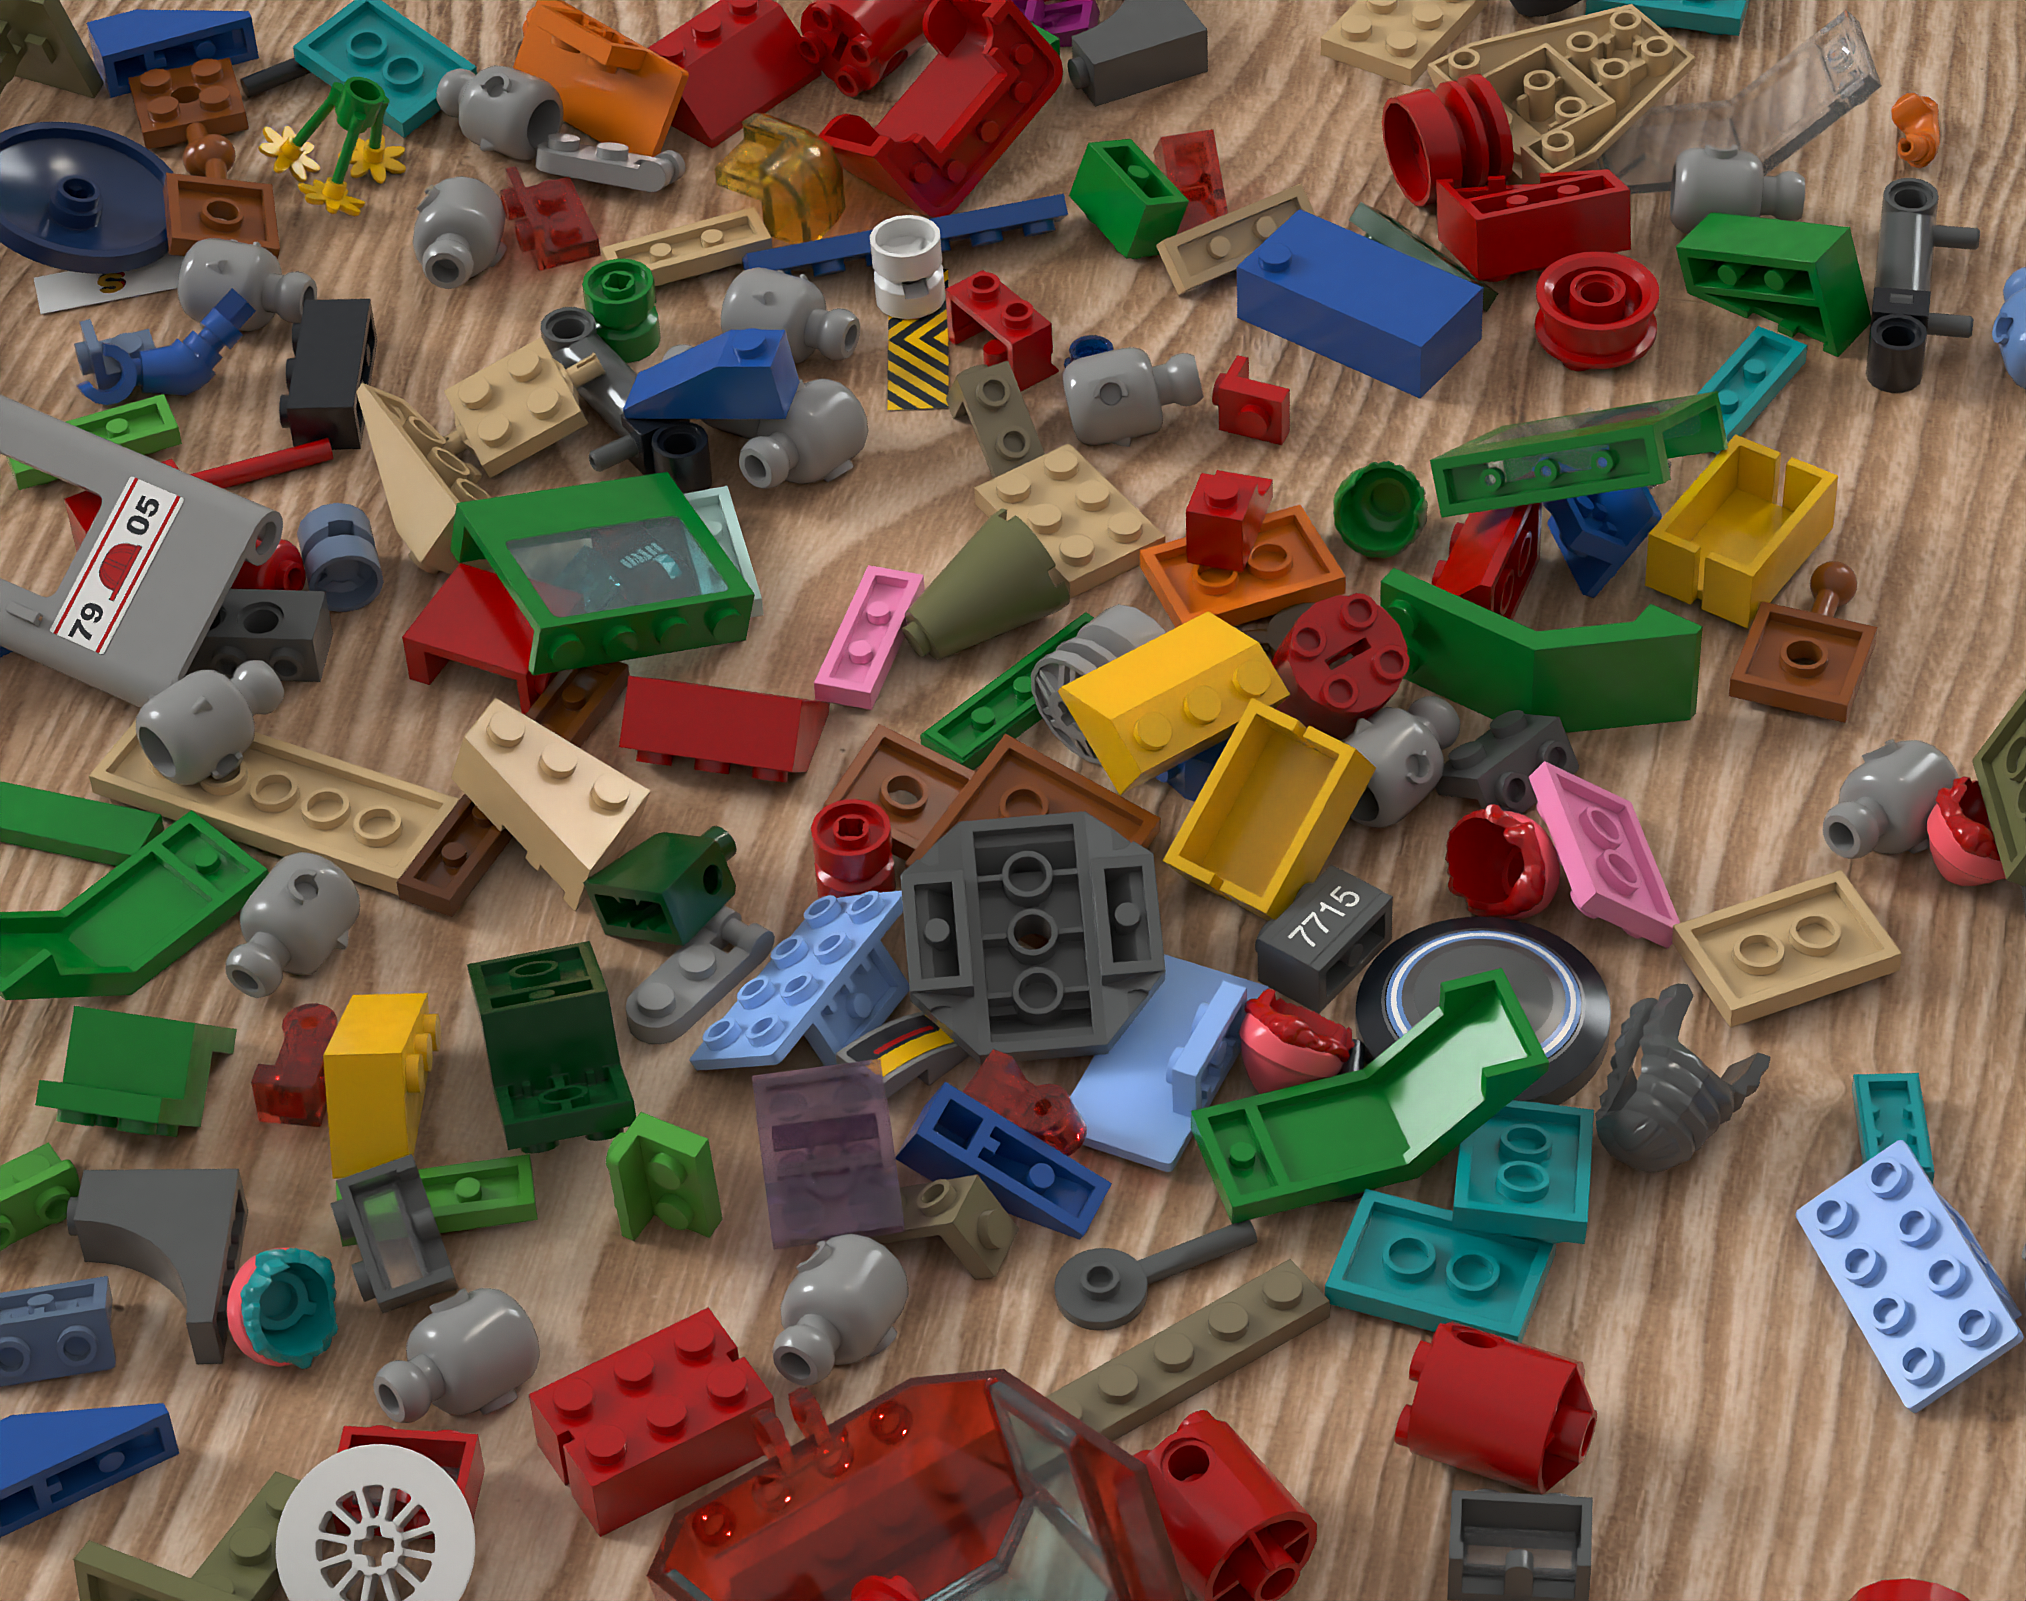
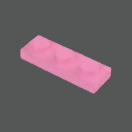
[814,565,925,710]

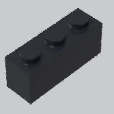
[279,299,378,450]

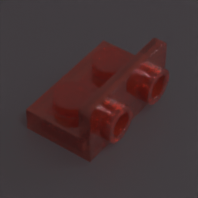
[500,166,601,271]

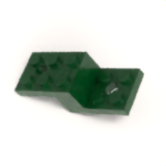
[467,941,636,1154]

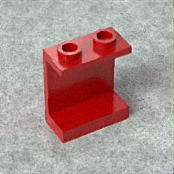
[402,563,584,715]

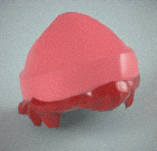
[1927,776,2006,886]
[1445,804,1560,920]
[1238,989,1355,1094]

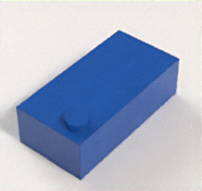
[1237,209,1483,399]

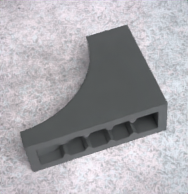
[1067,0,1208,107]
[67,1169,248,1364]

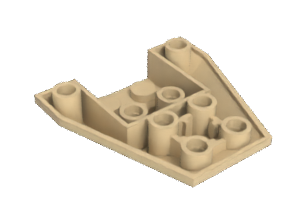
[1428,4,1695,185]

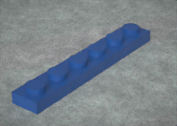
[742,193,1068,277]

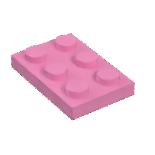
[1529,761,1680,949]

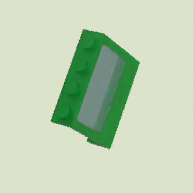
[1430,391,1728,518]
[450,472,755,676]

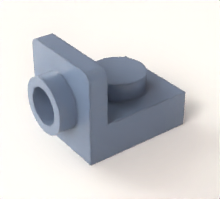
[74,319,156,390]

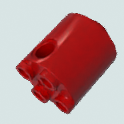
[796,0,933,98]
[1271,593,1409,741]
[1394,1321,1597,1495]
[1120,1410,1317,1601]

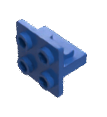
[1533,447,1662,598]

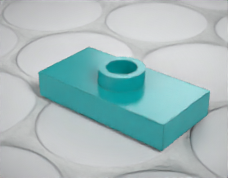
[1852,1073,1935,1185]

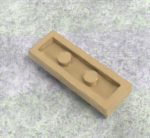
[1156,183,1316,295]
[601,207,773,286]

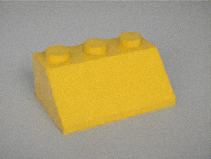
[1058,611,1290,795]

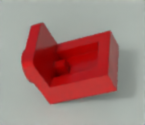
[1212,355,1290,445]

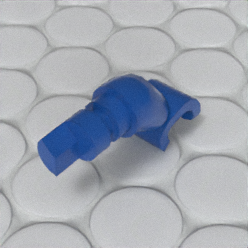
[76,288,256,405]

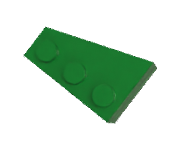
[1676,212,1871,357]

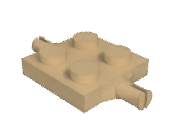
[442,337,606,478]

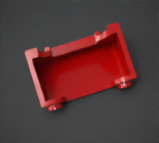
[813,0,1063,218]

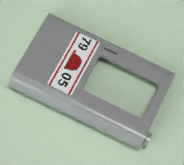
[0,395,283,708]

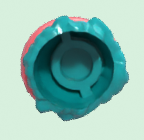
[227,1248,338,1369]

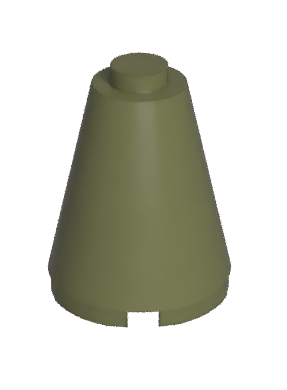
[902,508,1070,660]

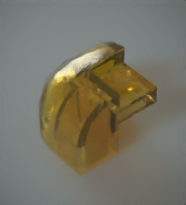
[715,113,846,245]

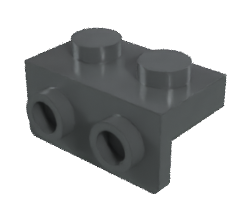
[1435,710,1579,814]

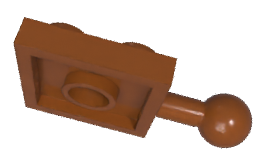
[128,57,249,177]
[163,134,280,260]
[1729,561,1878,723]
[823,724,975,861]

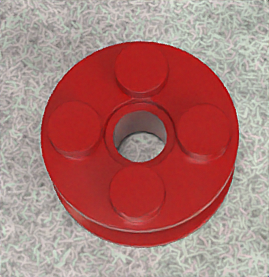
[1535,252,1659,371]

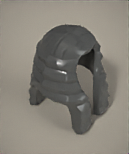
[1595,983,1771,1173]

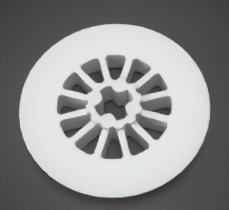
[276,1444,476,1601]

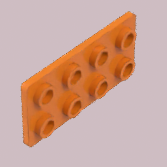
[513,0,689,157]

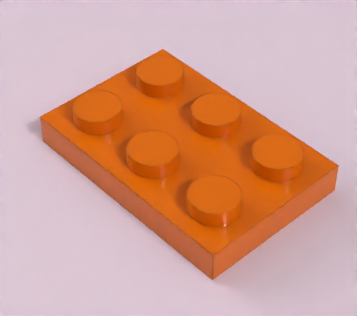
[1139,505,1346,628]

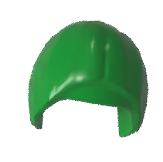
[1333,461,1428,558]

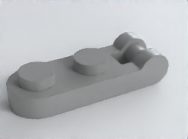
[535,133,685,192]
[626,905,775,1044]

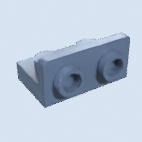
[0,1276,116,1387]

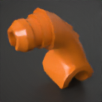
[1891,93,1940,168]

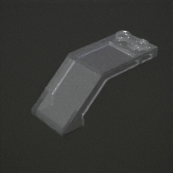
[1597,10,1882,194]

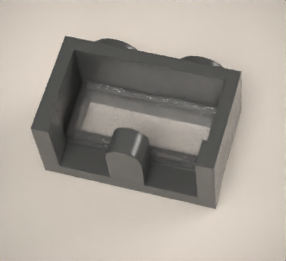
[330,1154,459,1313]
[1447,1489,1593,1601]

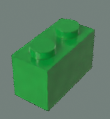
[1069,139,1189,259]

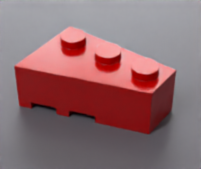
[1436,169,1631,282]

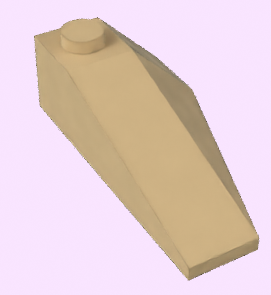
[356,383,524,574]

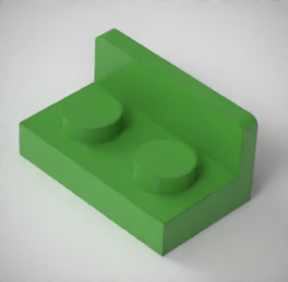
[606,1112,723,1241]
[0,1142,80,1251]

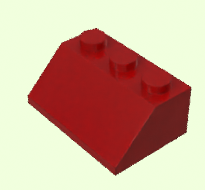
[648,0,822,149]
[1432,470,1542,620]
[619,676,830,783]

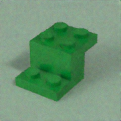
[35,1006,237,1137]

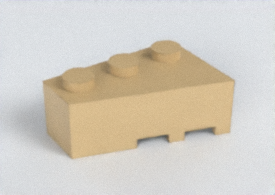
[451,698,650,912]

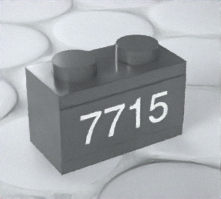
[1255,865,1393,1014]

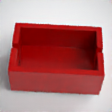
[529,1307,780,1537]

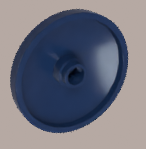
[0,122,173,274]

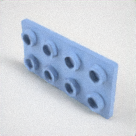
[689,890,910,1072]
[1054,954,1270,1172]
[1796,1140,2024,1413]

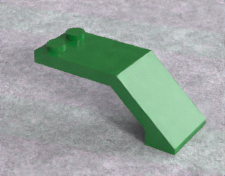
[1380,568,1703,733]
[0,810,269,1000]
[1191,968,1549,1224]

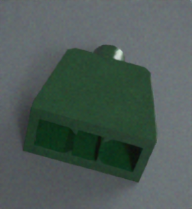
[583,826,737,946]

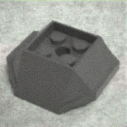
[900,811,1166,1065]

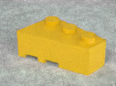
[323,993,441,1179]

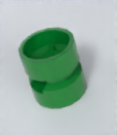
[582,258,661,363]

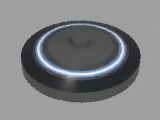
[1355,916,1611,1105]

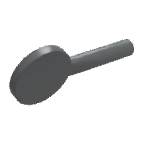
[1054,1220,1258,1330]

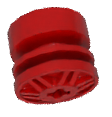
[1382,74,1514,206]

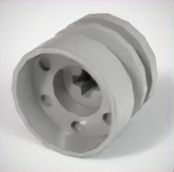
[1031,604,1167,765]

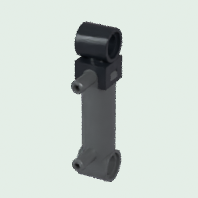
[1865,178,1980,393]
[540,307,712,494]

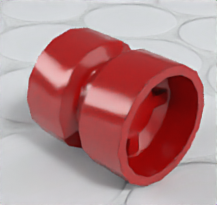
[811,799,896,899]

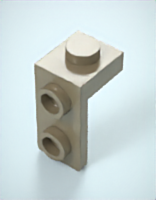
[946,361,1045,478]
[856,1175,1019,1280]

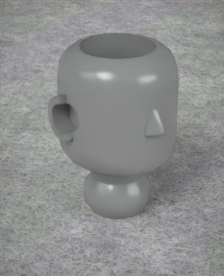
[436,65,563,160]
[1670,145,1805,234]
[413,176,507,289]
[177,238,317,332]
[721,267,860,364]
[1063,347,1204,447]
[739,379,869,489]
[136,660,284,785]
[1342,696,1460,828]
[1823,739,1959,859]
[225,852,360,998]
[772,1234,909,1386]
[373,1288,540,1423]

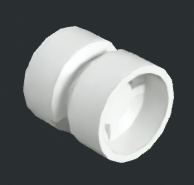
[870,215,946,319]

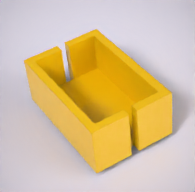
[1645,434,1838,628]
[1163,698,1376,921]

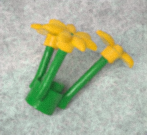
[258,77,406,217]

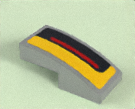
[836,1012,970,1103]

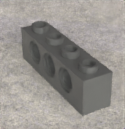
[184,589,333,682]

